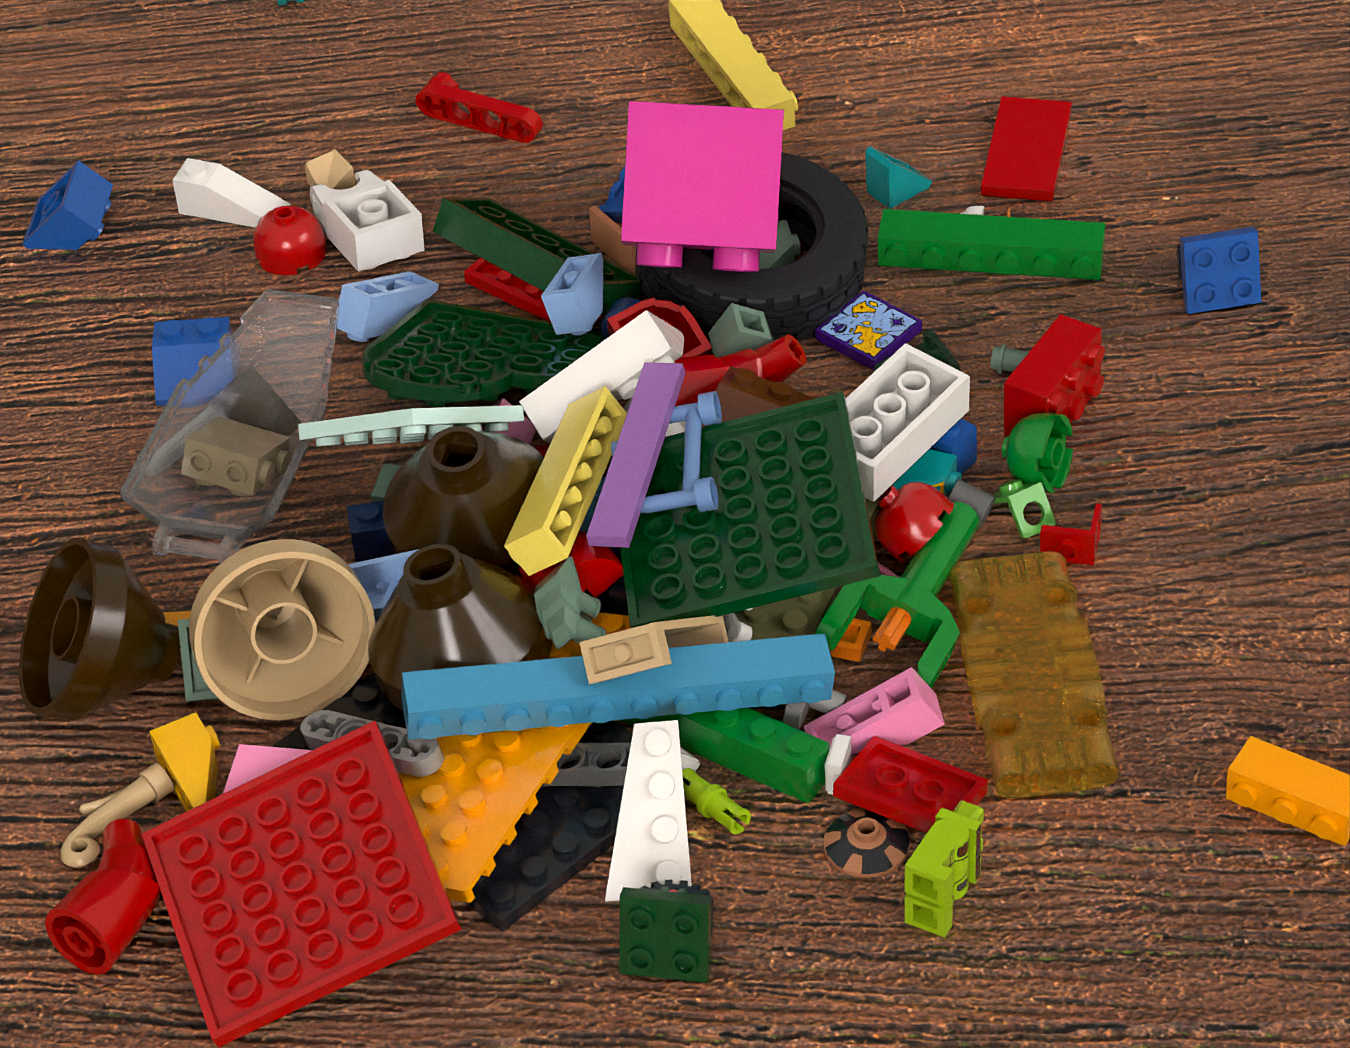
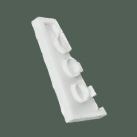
[605,720,692,903]

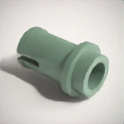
[990,344,1029,374]

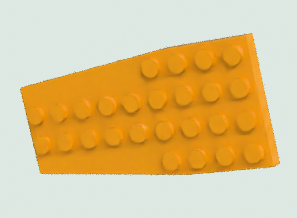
[399,612,631,903]

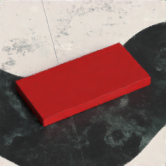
[981,96,1072,201]

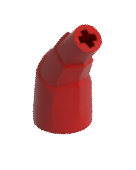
[674,334,807,406]
[45,819,160,975]

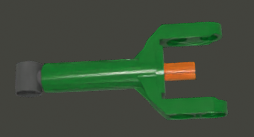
[815,479,996,689]

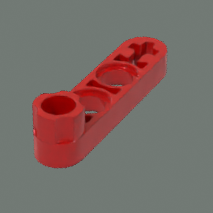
[415,72,543,143]

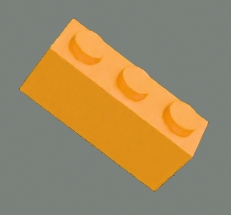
[1226,736,1350,846]

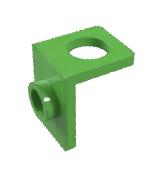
[992,478,1056,539]

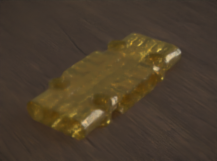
[949,551,1119,798]

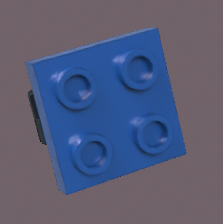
[1177,227,1262,314]

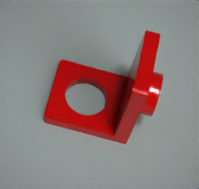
[1040,503,1102,565]

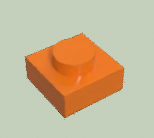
[830,618,872,662]

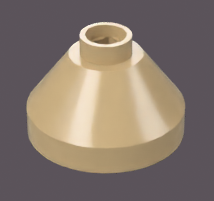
[189,539,375,720]

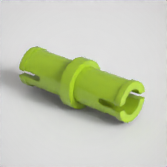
[682,768,751,835]

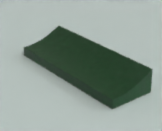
[432,198,645,315]

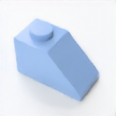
[541,253,603,335]

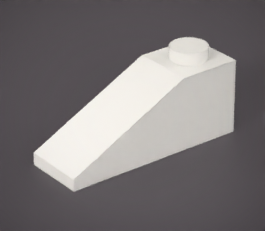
[172,158,291,227]

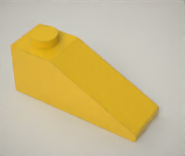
[149,712,220,812]

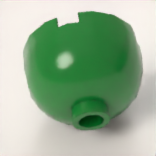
[1002,413,1073,493]

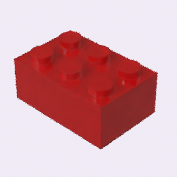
[1004,314,1105,438]

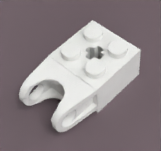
[310,169,425,272]

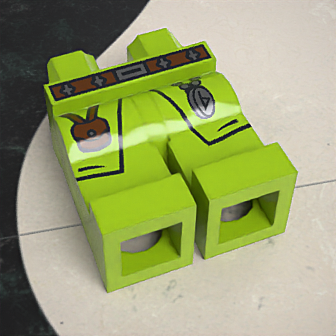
[905,801,984,938]

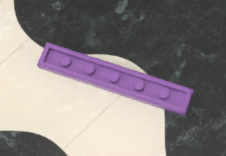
[586,362,685,548]

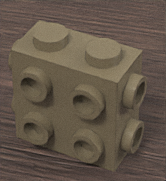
[181,416,292,497]

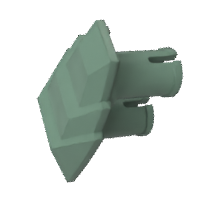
[534,556,606,649]

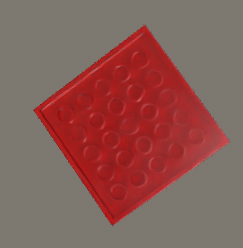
[141,720,462,1048]

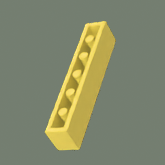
[668,0,798,130]
[504,386,627,576]

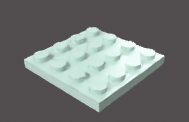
[298,405,524,447]

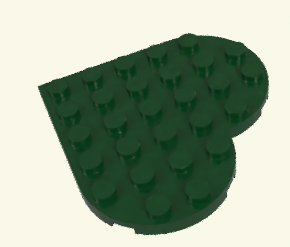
[362,299,603,407]

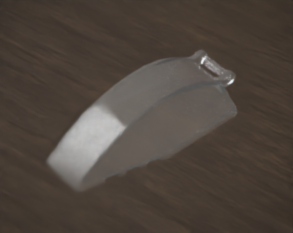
[120,289,339,564]

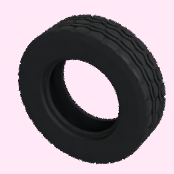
[635,152,869,341]

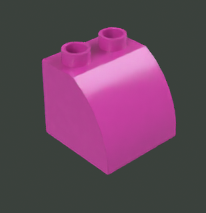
[621,101,784,272]

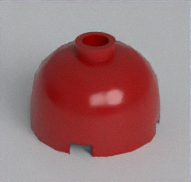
[253,205,327,275]
[875,481,954,562]

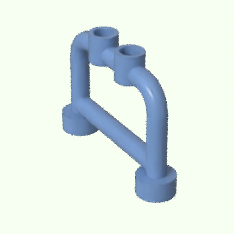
[611,391,722,513]

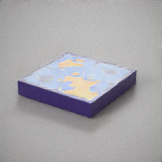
[815,290,922,370]

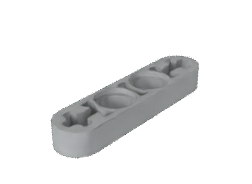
[300,710,444,777]

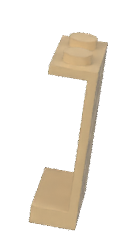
[579,615,729,684]

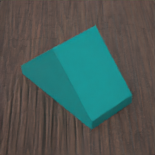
[865,146,933,209]

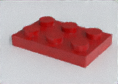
[833,736,988,833]

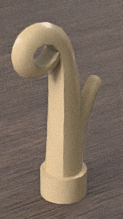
[60,762,175,868]

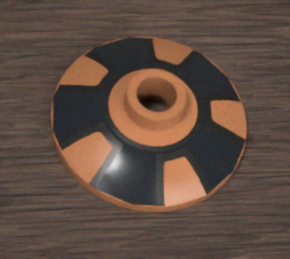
[824,809,910,878]

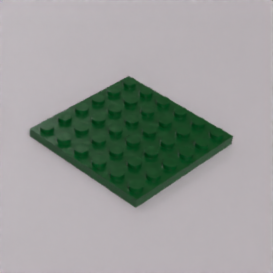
[609,392,880,628]

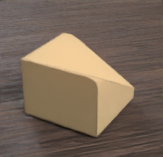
[305,149,356,190]

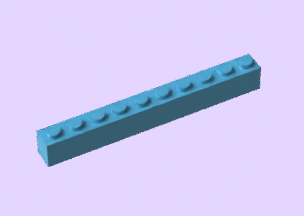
[402,633,835,740]

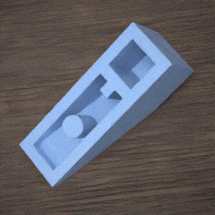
[333,271,439,342]

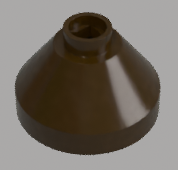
[383,426,544,576]
[19,537,180,722]
[368,544,553,710]

